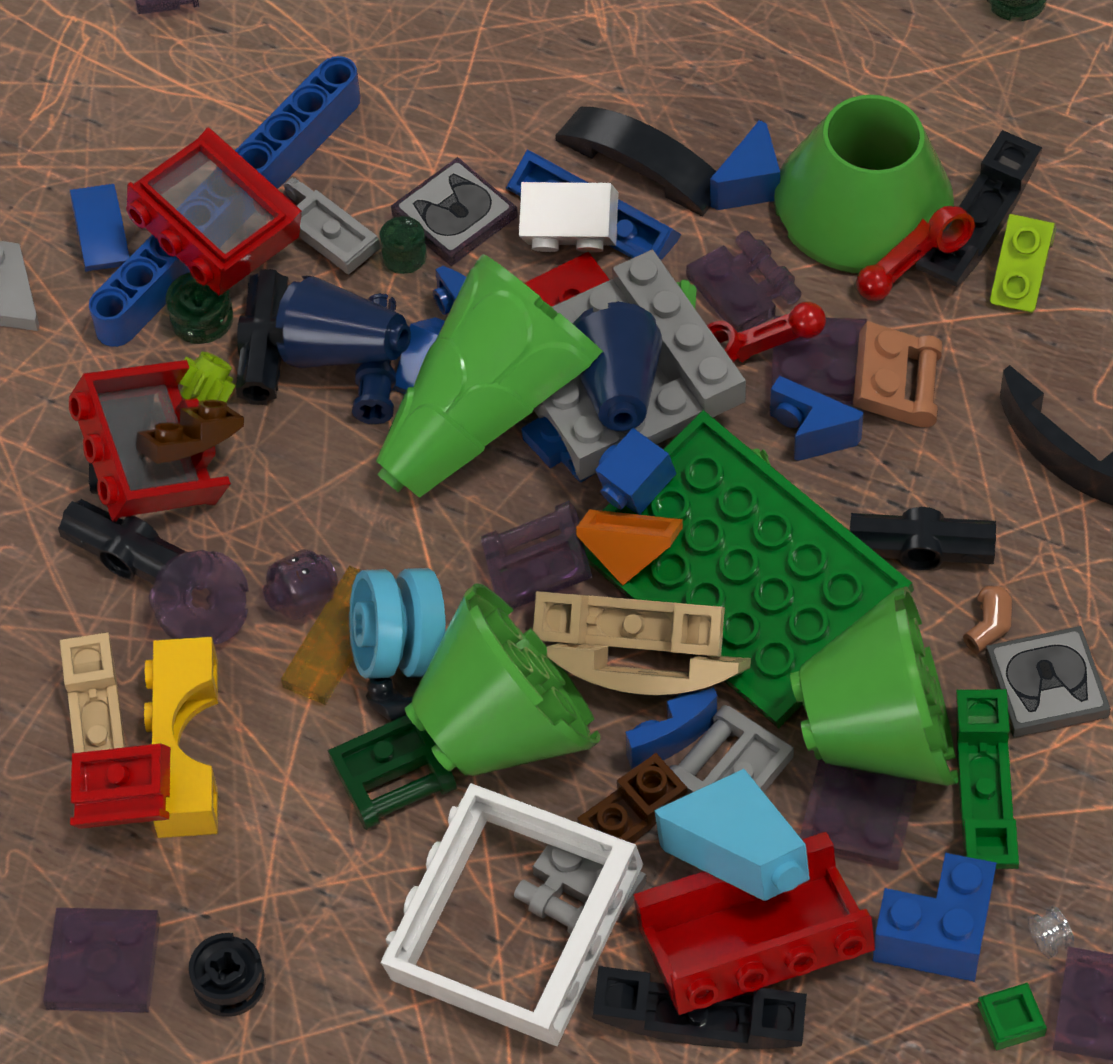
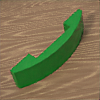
[956,689,1019,869]

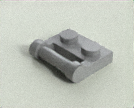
[670,705,794,796]

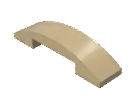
[533,591,725,657]
[60,632,126,753]
[547,642,751,695]

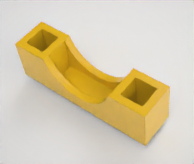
[144,637,218,838]

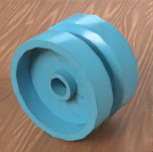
[349,568,446,679]

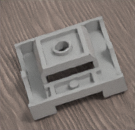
[534,249,746,480]

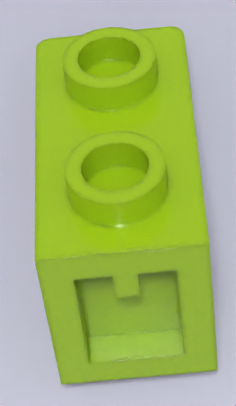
[990,214,1057,313]

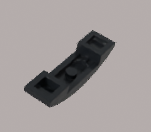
[555,107,716,217]
[916,130,1042,287]
[1000,365,1113,505]
[592,966,807,1049]

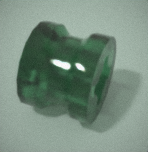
[379,216,427,274]

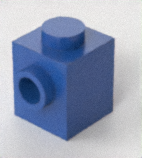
[595,428,677,515]

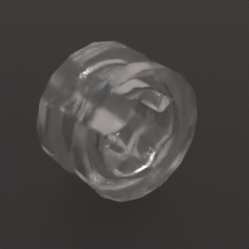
[1028,905,1075,959]

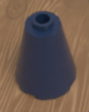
[276,276,411,368]
[572,301,662,431]

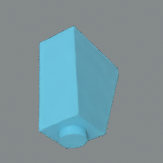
[654,769,810,901]

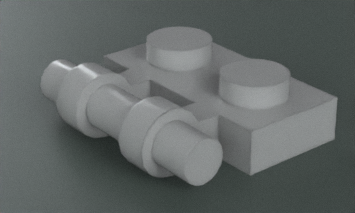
[514,844,646,934]

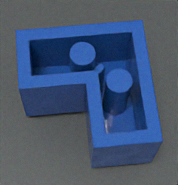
[872,853,997,982]

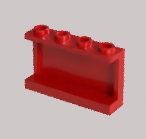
[633,832,875,1015]

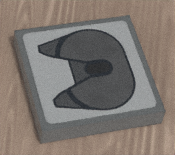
[985,626,1111,738]

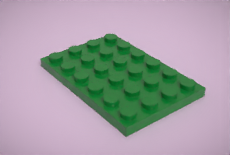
[570,410,914,729]

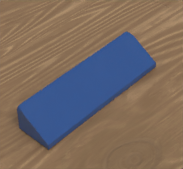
[506,149,681,260]

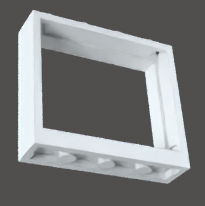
[381,783,643,1046]

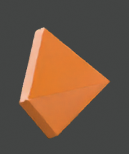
[576,509,683,585]

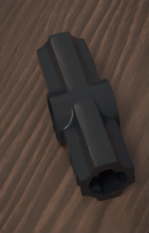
[236,269,290,405]
[58,499,200,596]
[850,507,996,570]

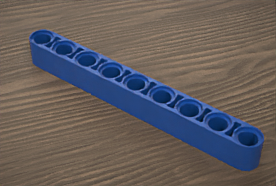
[89,56,361,347]

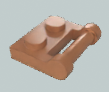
[853,321,943,428]

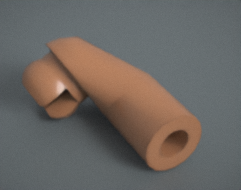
[963,586,1012,654]

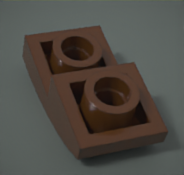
[136,399,244,464]
[577,753,688,843]

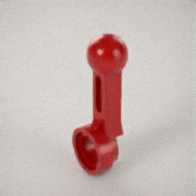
[856,206,975,301]
[707,302,826,363]

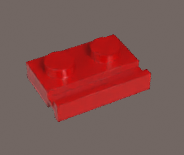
[70,743,171,829]

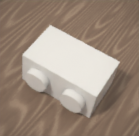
[519,182,619,252]

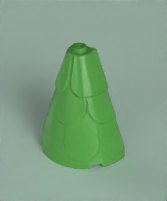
[376,254,603,498]

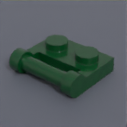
[328,715,457,830]

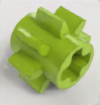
[179,352,236,403]

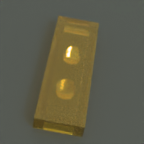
[281,566,361,705]

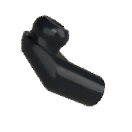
[366,677,413,722]

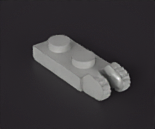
[270,177,380,275]

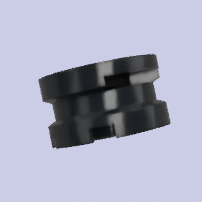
[189,933,266,1017]

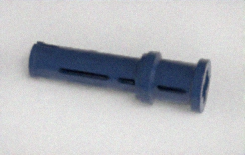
[352,293,396,424]

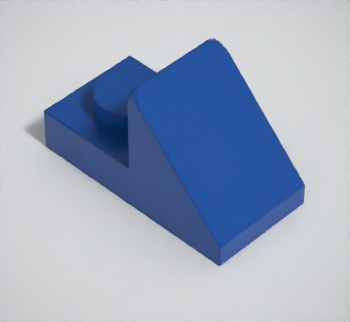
[770,375,864,461]

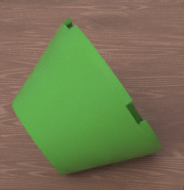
[774,95,954,273]

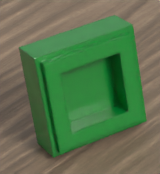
[977,982,1047,1051]

